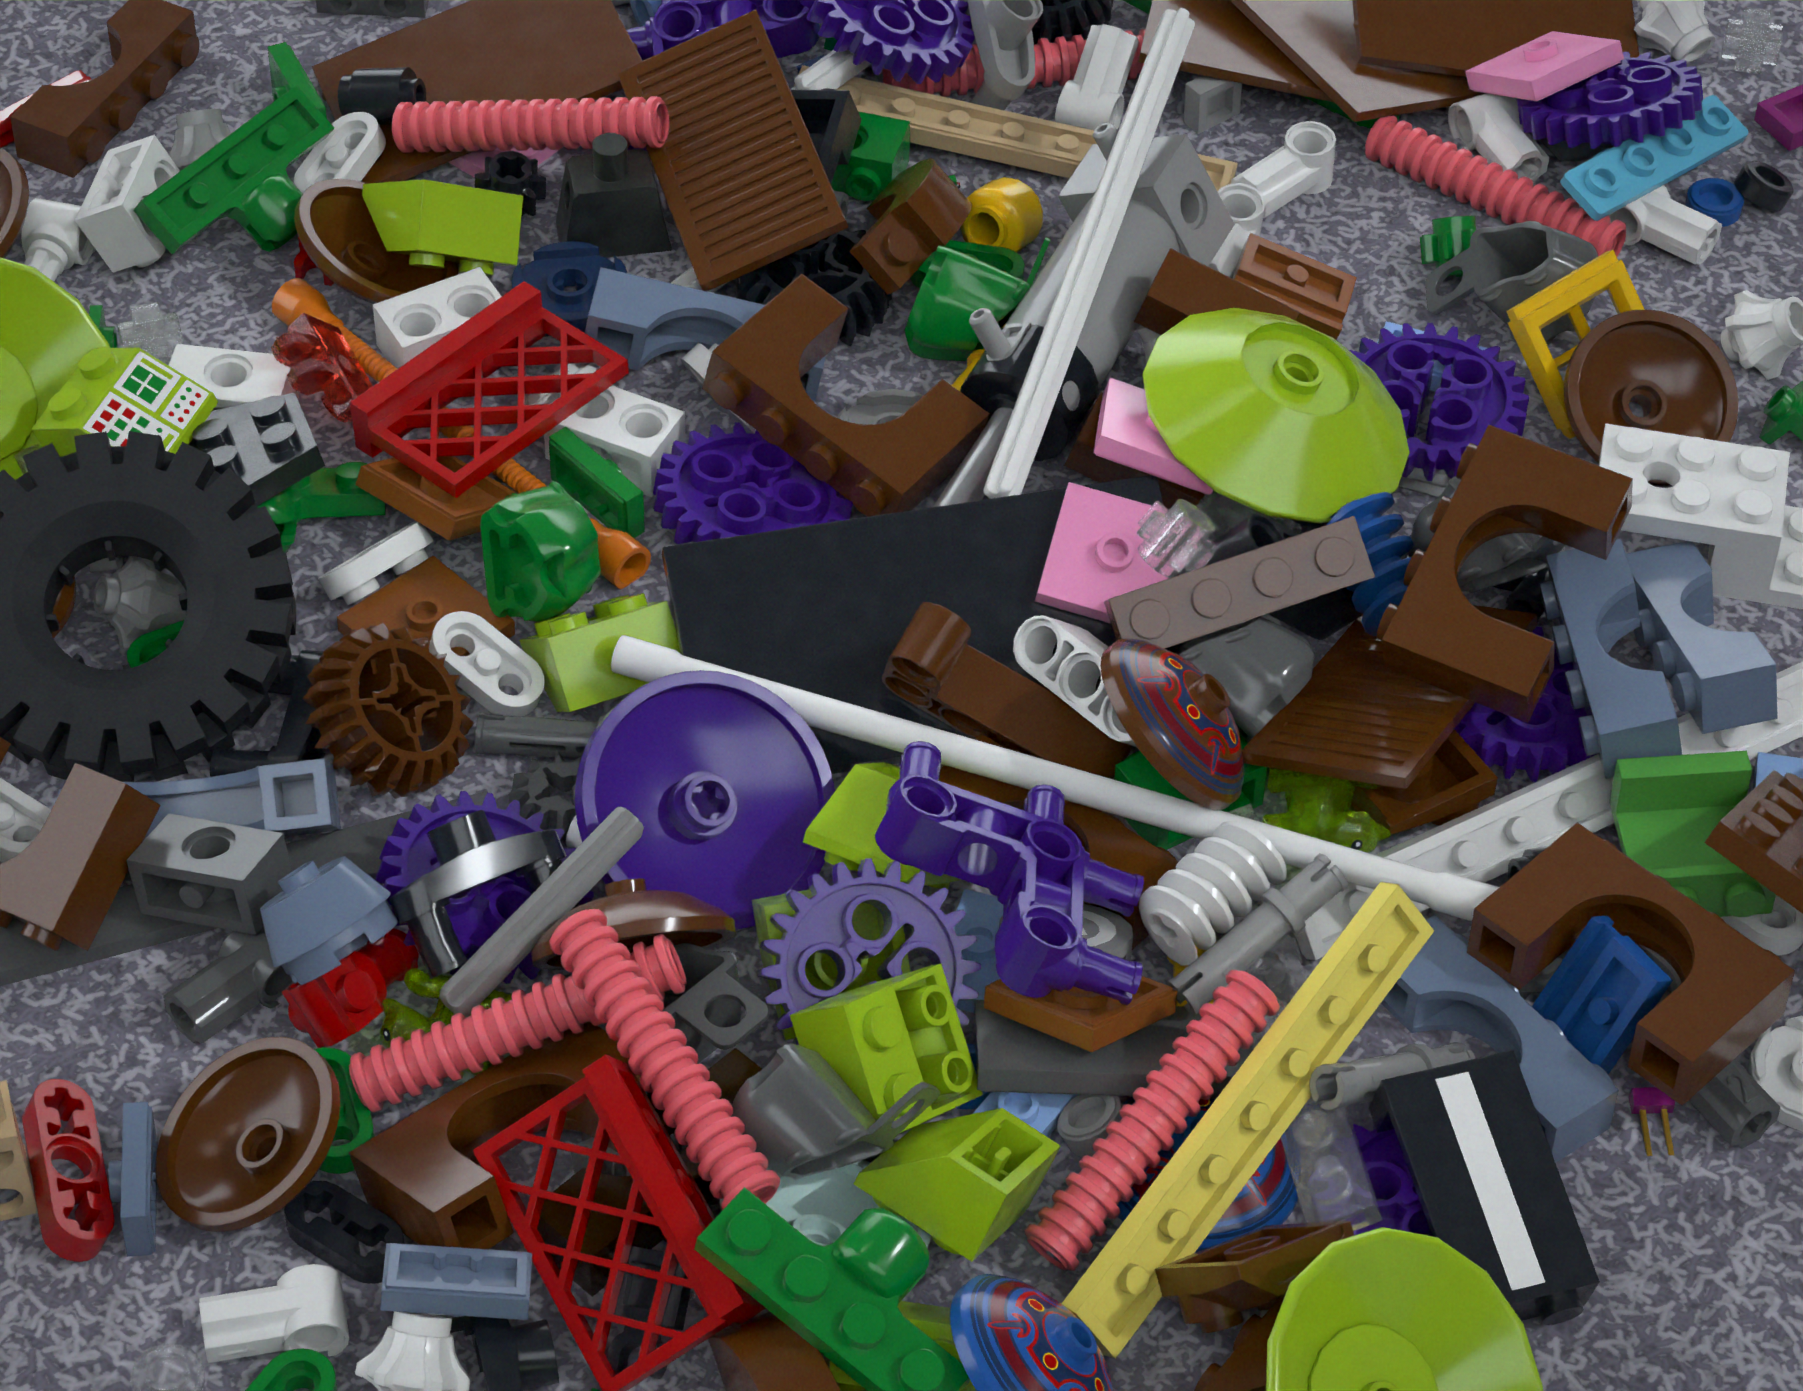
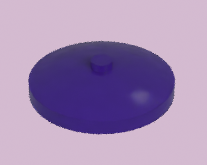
[575,670,835,932]

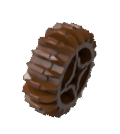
[303,623,474,799]

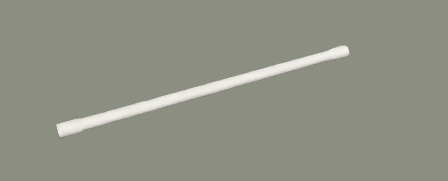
[611,635,1499,921]

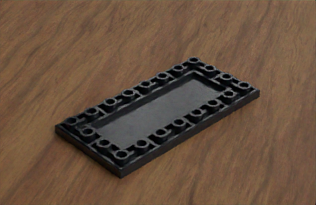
[662,475,1190,774]

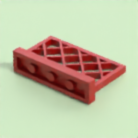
[350,281,629,498]
[473,1054,766,1391]

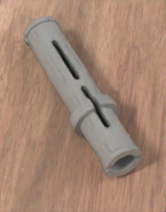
[1167,853,1348,1016]
[1309,1042,1475,1110]

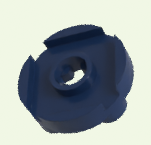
[511,241,627,337]

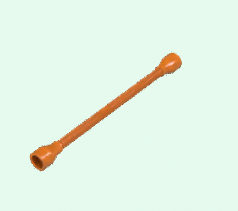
[271,278,651,589]

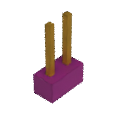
[1628,1087,1675,1156]

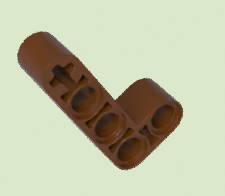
[882,602,1132,780]

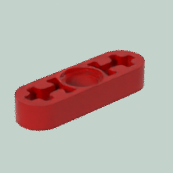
[22,1079,115,1262]

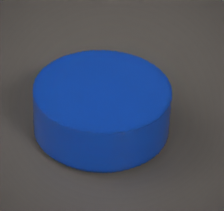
[1685,178,1744,227]

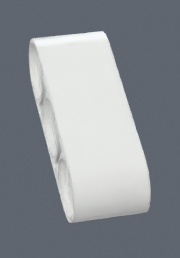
[1013,616,1137,747]

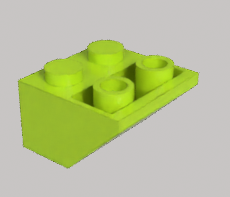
[519,593,681,712]
[803,762,964,889]
[790,963,983,1133]
[853,1108,1061,1262]

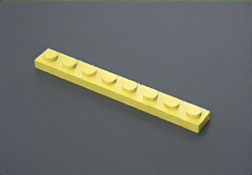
[1062,882,1434,1359]

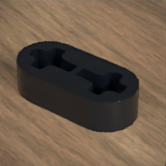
[284,1181,405,1284]

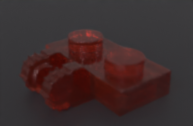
[271,313,373,423]

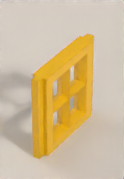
[1506,250,1645,439]

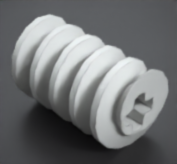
[1139,821,1287,965]

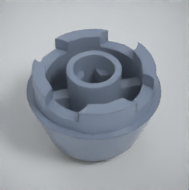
[260,856,399,985]

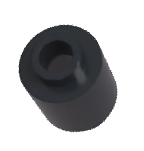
[338,67,426,125]

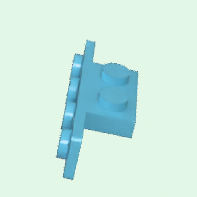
[1560,95,1749,221]

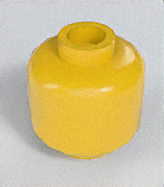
[960,177,1043,253]

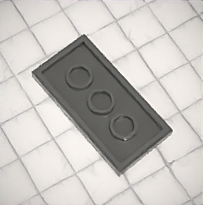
[974,1000,1253,1099]

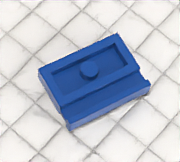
[1532,916,1673,1075]

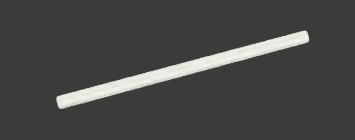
[983,8,1195,499]

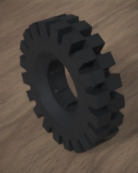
[0,431,296,782]

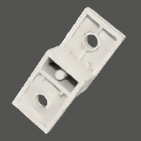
[1599,423,1803,609]

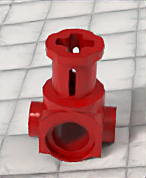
[282,927,419,1048]

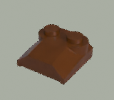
[1326,729,1498,835]
[1155,1220,1354,1333]

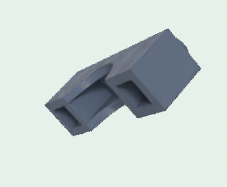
[585,267,826,402]
[1539,538,1682,779]
[1626,541,1778,734]
[58,758,341,841]
[1381,915,1619,1163]

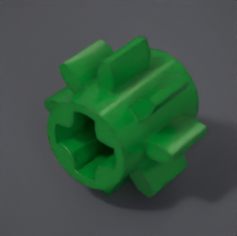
[1420,216,1476,278]

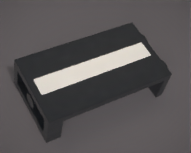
[1369,1050,1600,1325]

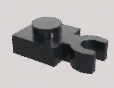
[607,1246,691,1379]

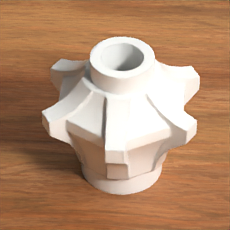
[1634,0,1716,64]
[1721,290,1803,380]
[355,1311,472,1391]

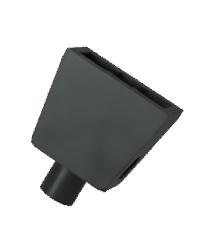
[556,133,672,258]

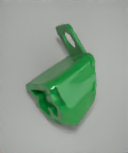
[904,237,1051,361]
[480,481,601,622]

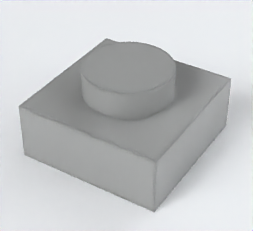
[1184,75,1242,134]

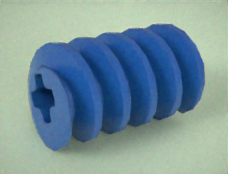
[1327,492,1414,636]

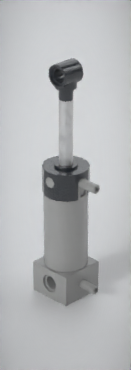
[933,123,1235,507]

